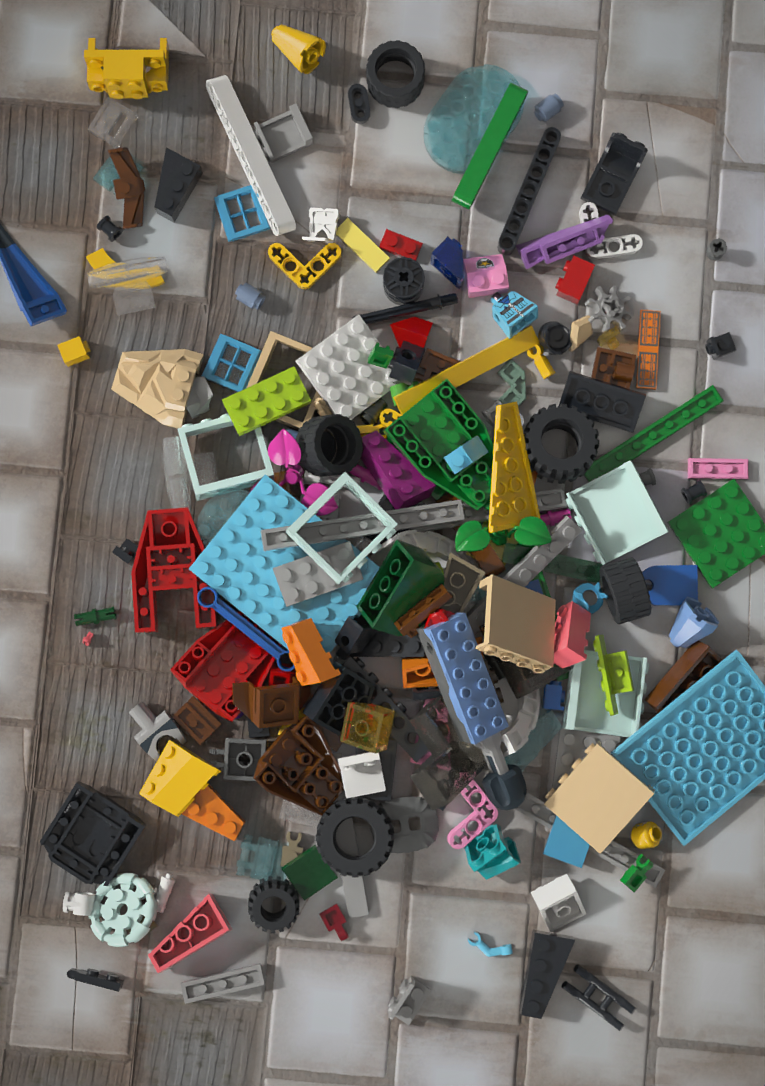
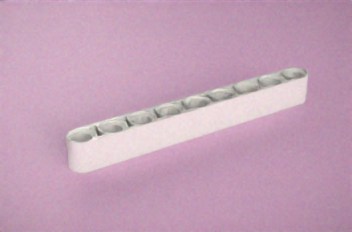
[206,75,296,236]

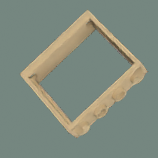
[247,331,322,430]

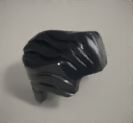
[538,321,572,355]

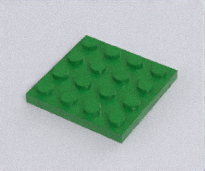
[667,479,765,589]

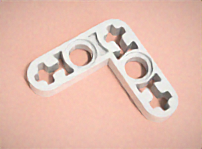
[579,202,643,260]

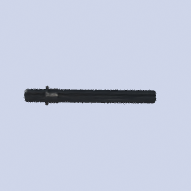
[352,293,458,324]

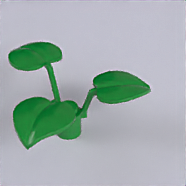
[455,501,552,552]

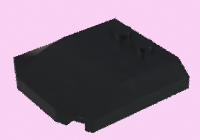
[40,781,146,886]

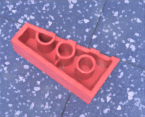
[148,894,232,973]

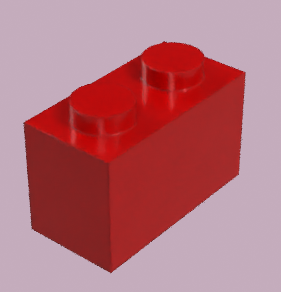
[555,256,595,305]

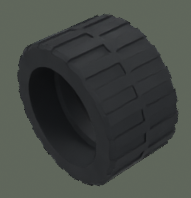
[366,40,425,108]
[296,414,363,477]
[599,557,652,625]

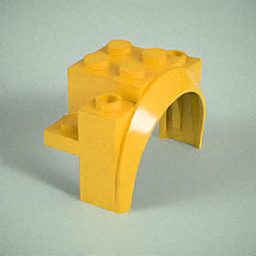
[84,38,169,99]

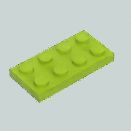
[222,367,312,436]

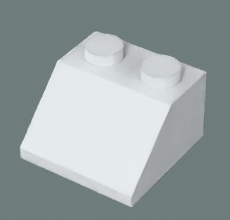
[531,874,586,933]

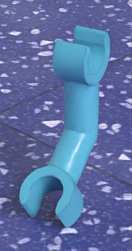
[468,931,513,957]

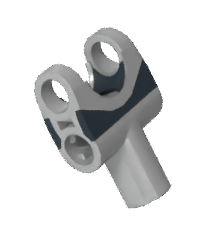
[129,701,187,762]

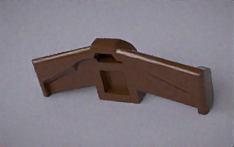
[108,147,146,229]

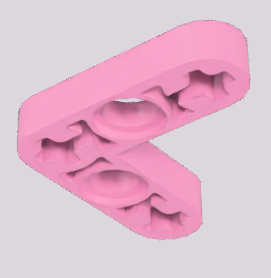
[447,773,498,849]

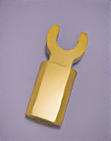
[527,344,556,380]

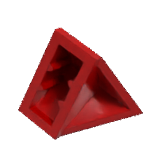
[390,317,433,348]

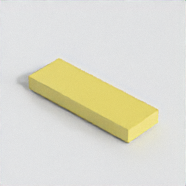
[336,218,390,273]

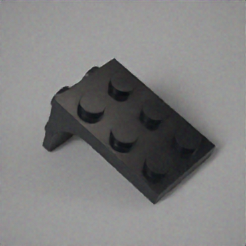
[580,132,648,216]

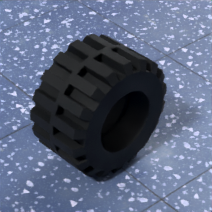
[248,876,300,933]

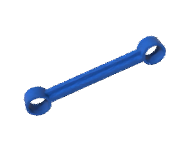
[197,586,295,671]

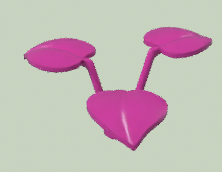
[248,429,338,516]

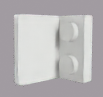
[338,751,386,798]

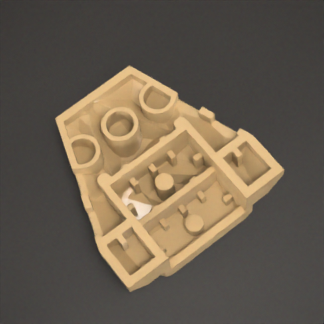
[111,349,204,429]

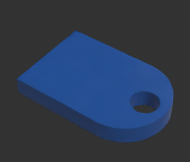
[642,565,698,606]

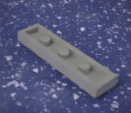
[180,963,265,1004]

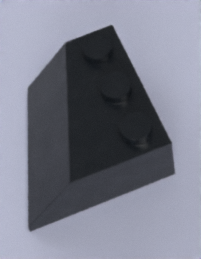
[302,661,375,746]

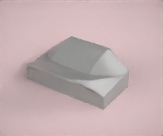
[186,376,213,419]

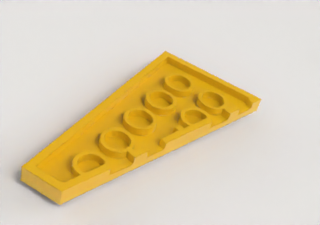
[488,401,540,533]

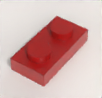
[379,229,423,261]

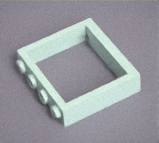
[178,414,274,501]
[285,472,398,584]

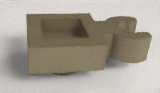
[281,831,303,866]

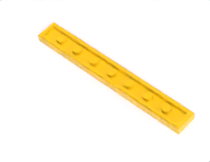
[393,325,540,415]

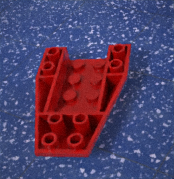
[170,611,282,722]

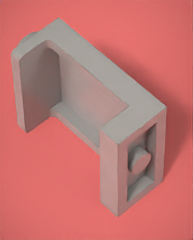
[253,104,313,163]

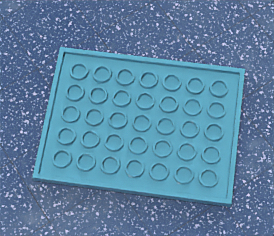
[189,474,380,653]
[611,650,765,846]

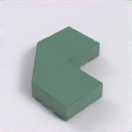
[497,359,526,408]

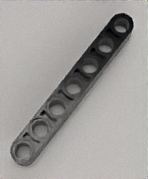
[497,127,561,256]

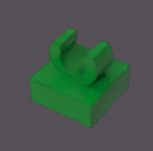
[368,342,394,369]

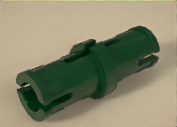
[74,606,117,626]

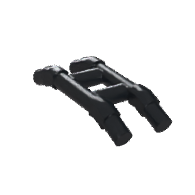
[561,964,636,1031]

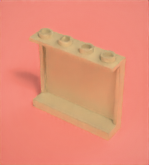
[476,575,556,673]
[544,741,655,854]

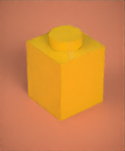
[58,336,91,367]

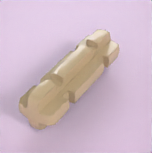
[313,397,333,416]

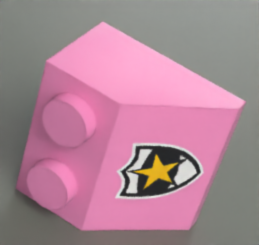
[463,254,509,298]

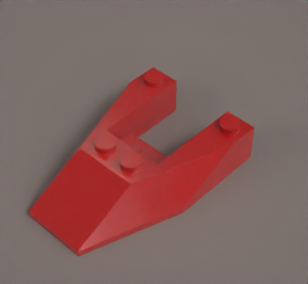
[131,507,218,634]

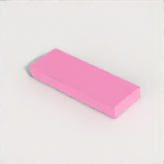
[688,458,749,480]

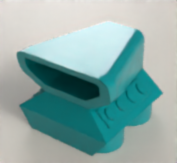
[465,824,521,880]

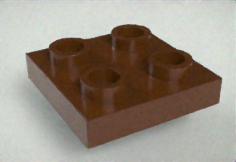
[591,347,636,389]

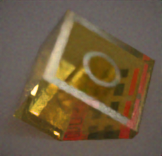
[340,702,395,754]

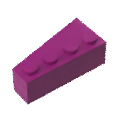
[361,430,436,510]

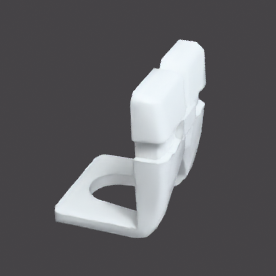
[302,208,340,243]

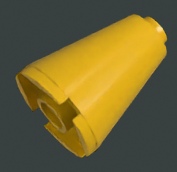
[271,24,326,74]

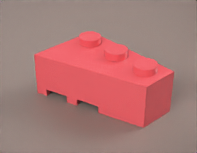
[554,601,591,669]

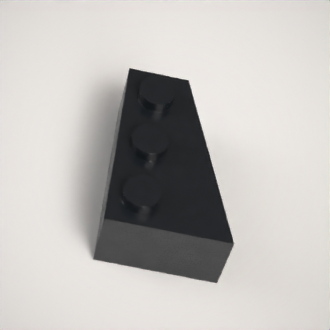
[154,147,203,223]

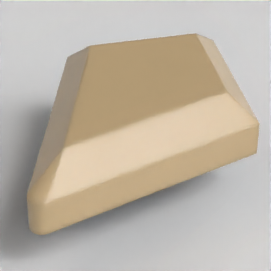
[569,315,593,352]

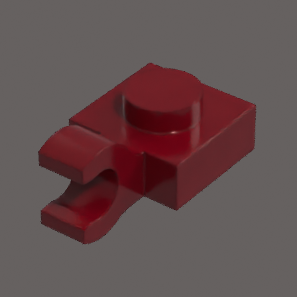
[319,903,349,942]

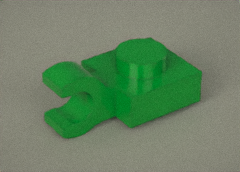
[620,854,654,893]

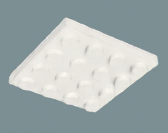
[296,315,401,420]

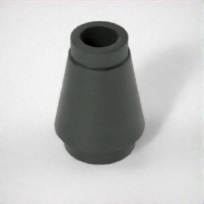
[360,398,388,425]

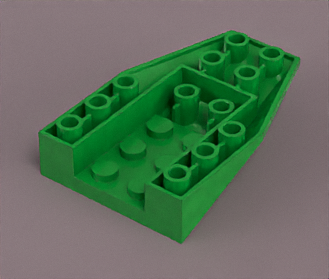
[383,379,494,510]

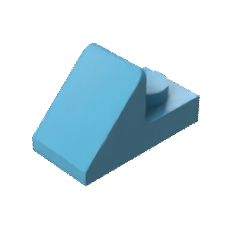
[444,435,488,474]

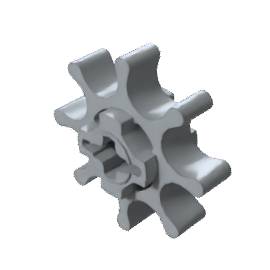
[585,285,634,333]

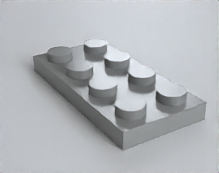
[273,541,364,607]

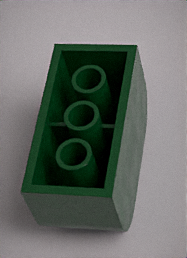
[356,540,445,636]

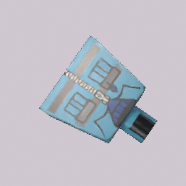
[491,291,538,339]

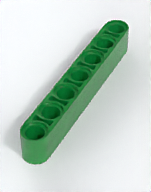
[452,82,529,210]

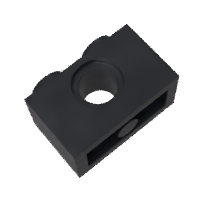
[388,340,425,385]

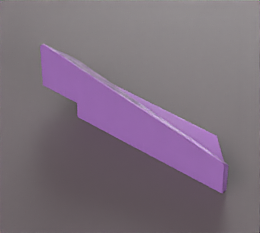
[516,215,613,269]

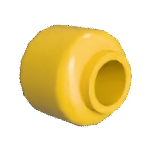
[631,821,662,849]

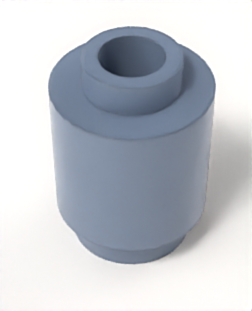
[534,94,564,122]
[235,282,266,310]

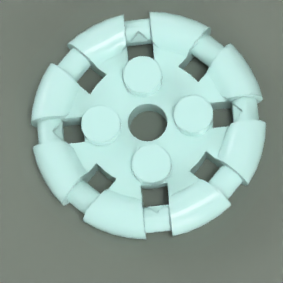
[88,873,158,947]

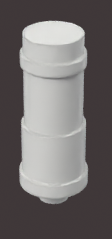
[155,873,176,913]

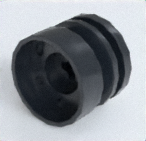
[383,257,425,305]

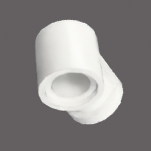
[63,892,96,916]

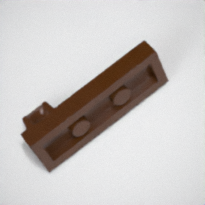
[394,583,452,638]

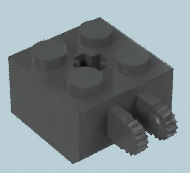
[209,738,268,781]

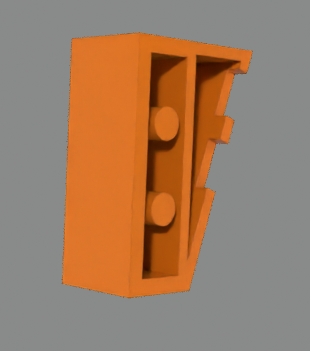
[281,618,341,686]

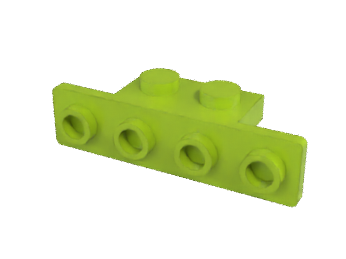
[593,634,634,716]

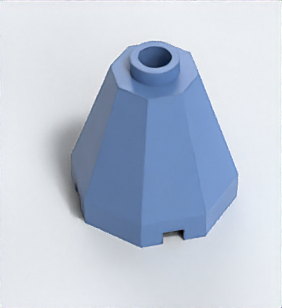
[669,597,719,648]

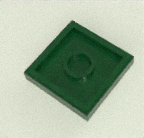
[281,845,338,901]

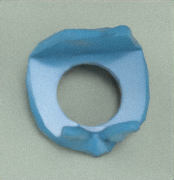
[572,582,608,614]

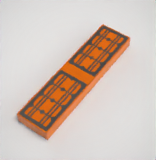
[636,310,661,390]

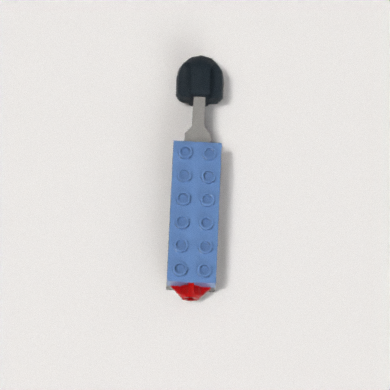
[416,608,527,810]

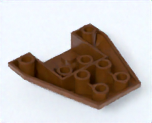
[253,716,344,816]

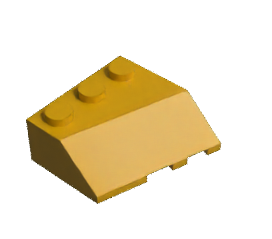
[139,740,221,817]

